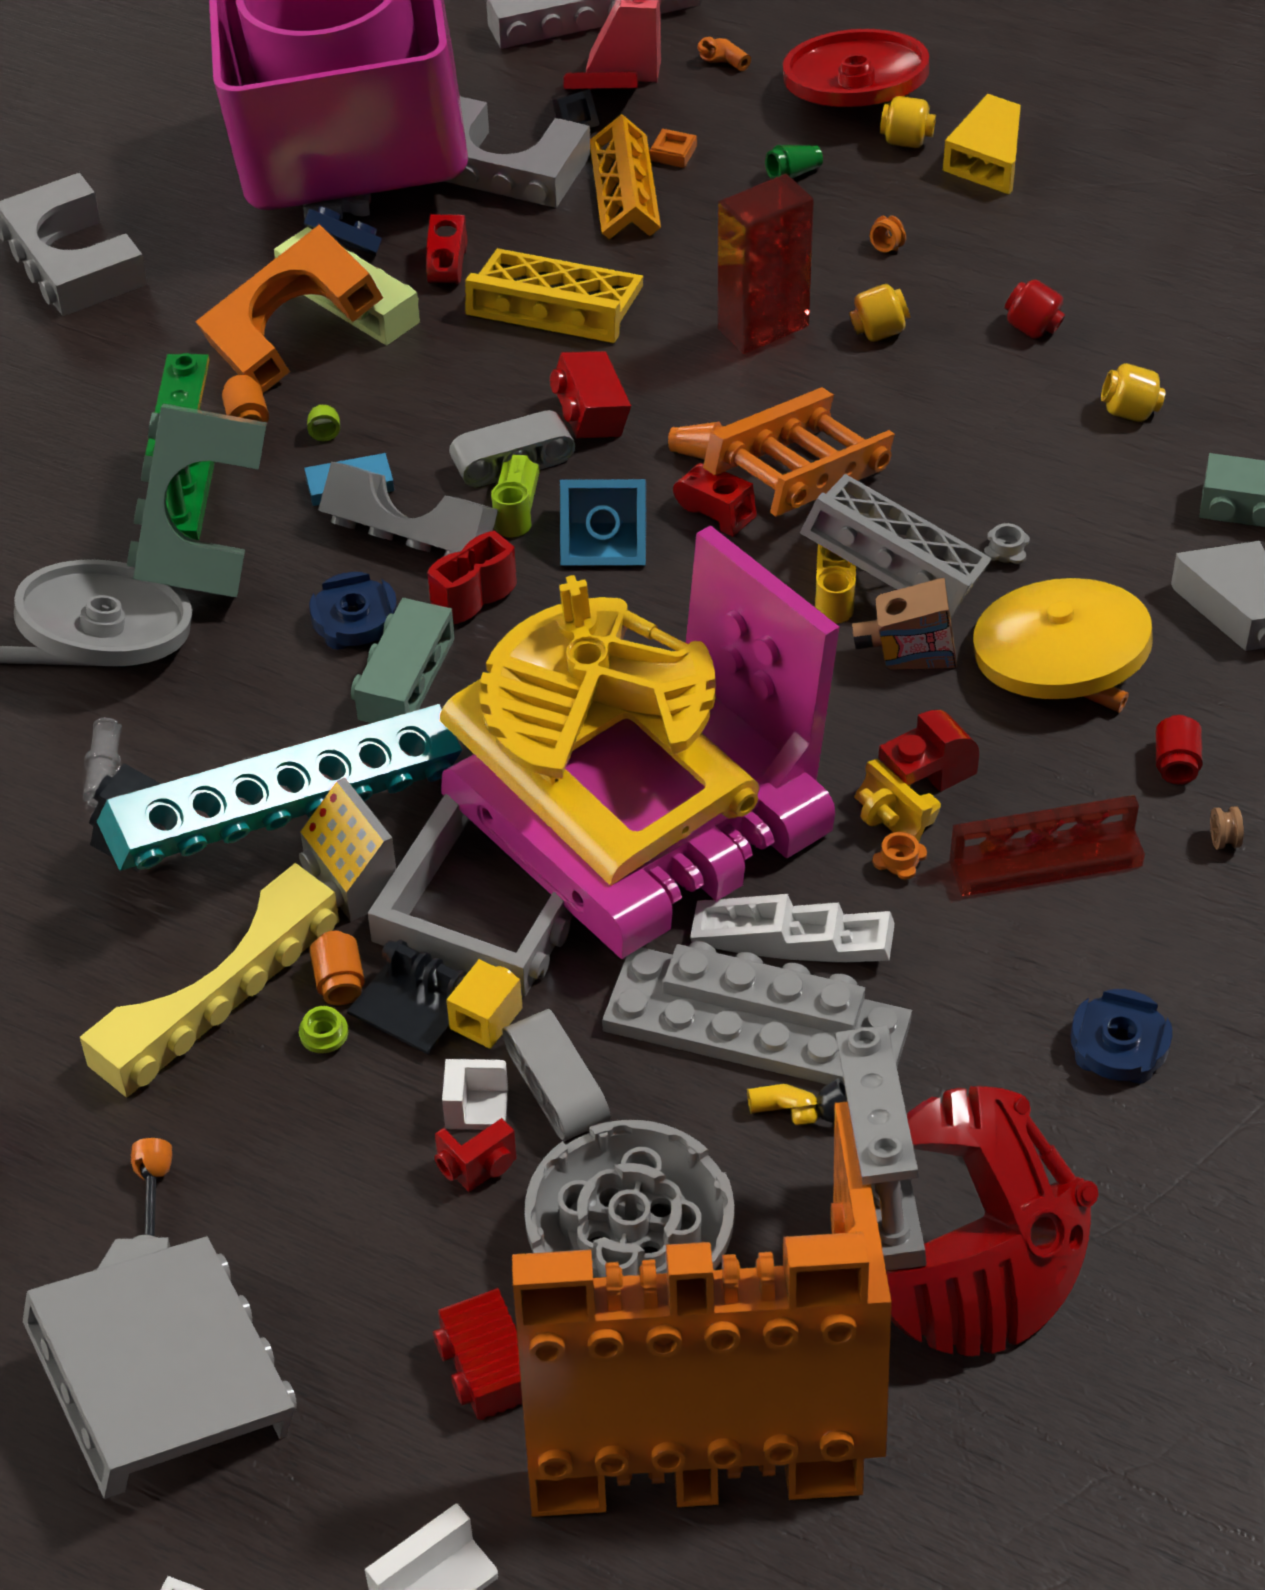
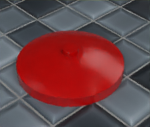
[783,29,930,107]

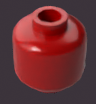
[1004,279,1066,339]

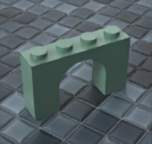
[127,403,267,597]

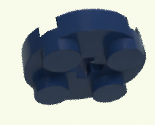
[309,572,397,649]
[1071,989,1172,1083]

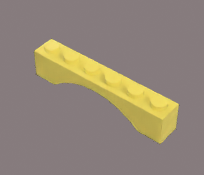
[80,863,339,1098]

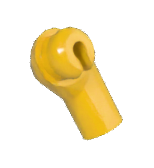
[747,1084,819,1125]

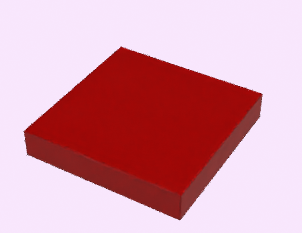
[563,71,638,89]

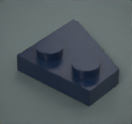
[304,206,382,256]

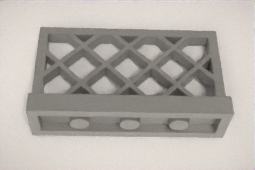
[800,474,992,618]

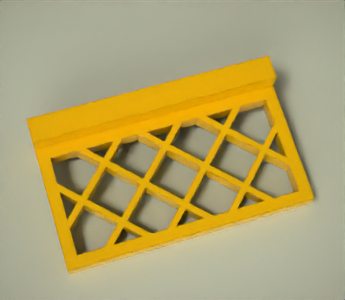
[465,248,643,343]

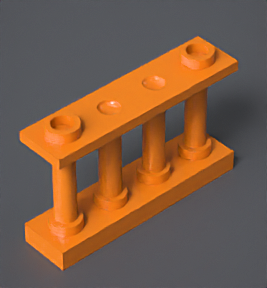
[703,387,895,517]

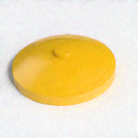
[973,578,1153,699]

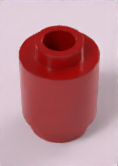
[1155,715,1203,784]

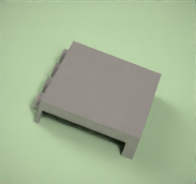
[22,1236,297,1499]

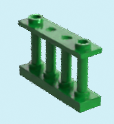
[145,353,215,541]

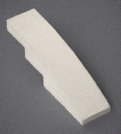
[690,894,895,962]

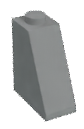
[1171,541,1265,651]

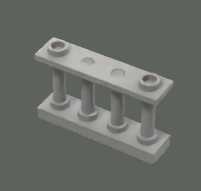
[836,1025,927,1271]

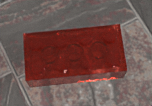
[718,174,814,354]

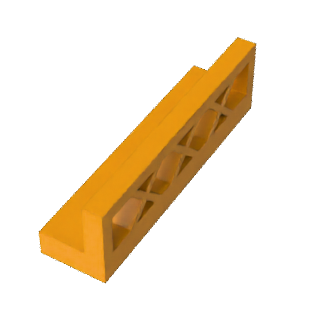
[590,114,661,239]

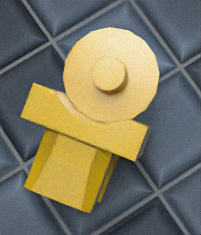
[854,759,941,842]

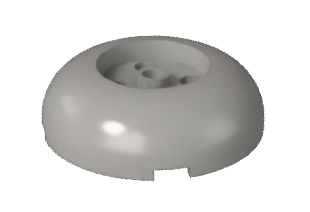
[524,1120,734,1278]

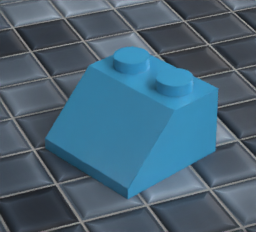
[560,479,646,565]

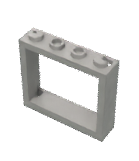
[368,794,573,996]

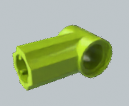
[491,455,539,537]

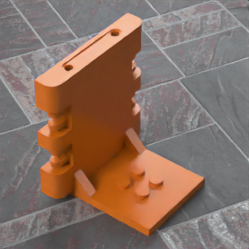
[512,1102,891,1517]

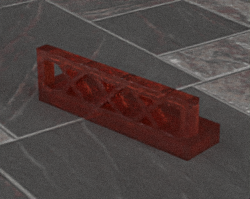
[949,795,1145,897]

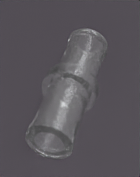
[82,718,122,807]

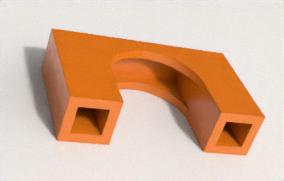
[195,224,383,393]

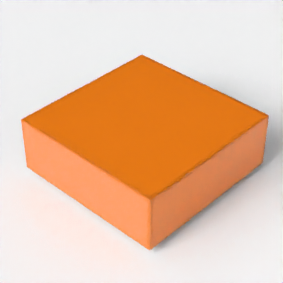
[650,129,697,168]

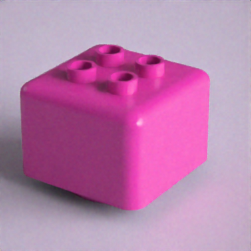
[209,0,468,210]

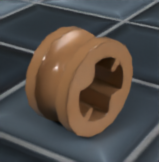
[1210,806,1244,850]

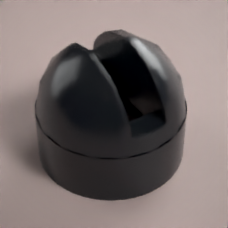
[816,1078,848,1123]

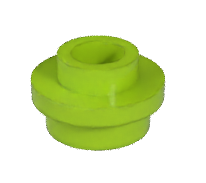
[299,1006,348,1053]

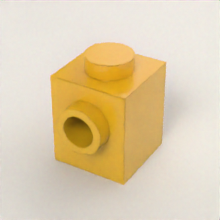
[447,959,523,1049]

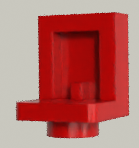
[434,1118,517,1192]

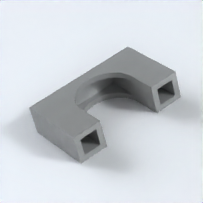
[444,96,591,208]
[0,173,148,316]

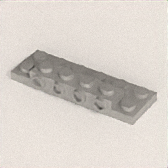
[602,941,912,1085]

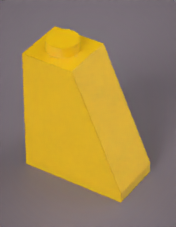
[943,94,1021,195]

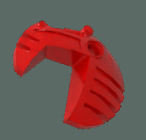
[886,1086,1098,1356]

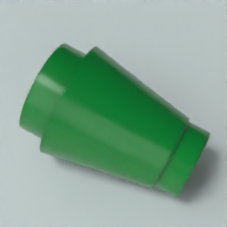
[765,145,823,183]

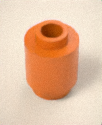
[222,375,269,423]
[309,931,365,1005]

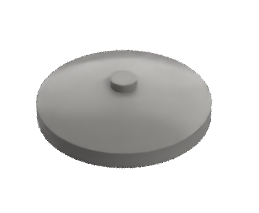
[14,559,192,666]

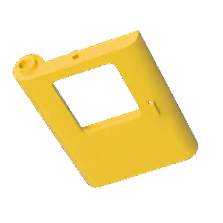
[440,679,759,886]

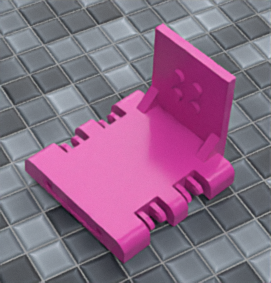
[441,525,840,959]

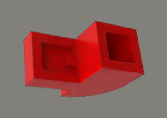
[878,710,979,792]

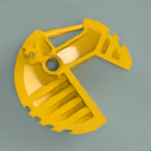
[480,575,716,779]

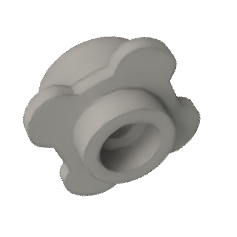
[984,523,1030,564]

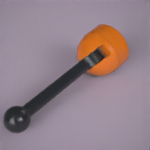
[131,1138,172,1236]

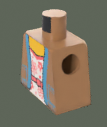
[852,578,957,670]

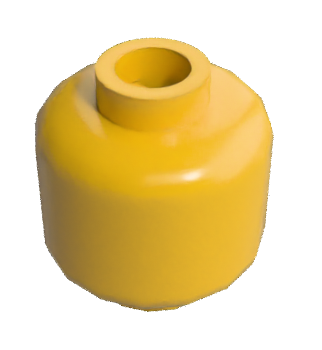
[880,96,936,148]
[849,284,911,342]
[1101,363,1165,422]

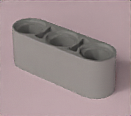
[449,410,575,487]
[502,1009,611,1141]

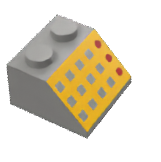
[299,777,396,922]

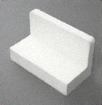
[365,1503,498,1590]

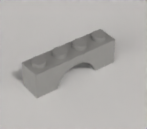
[318,461,498,556]

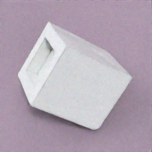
[442,1059,508,1130]

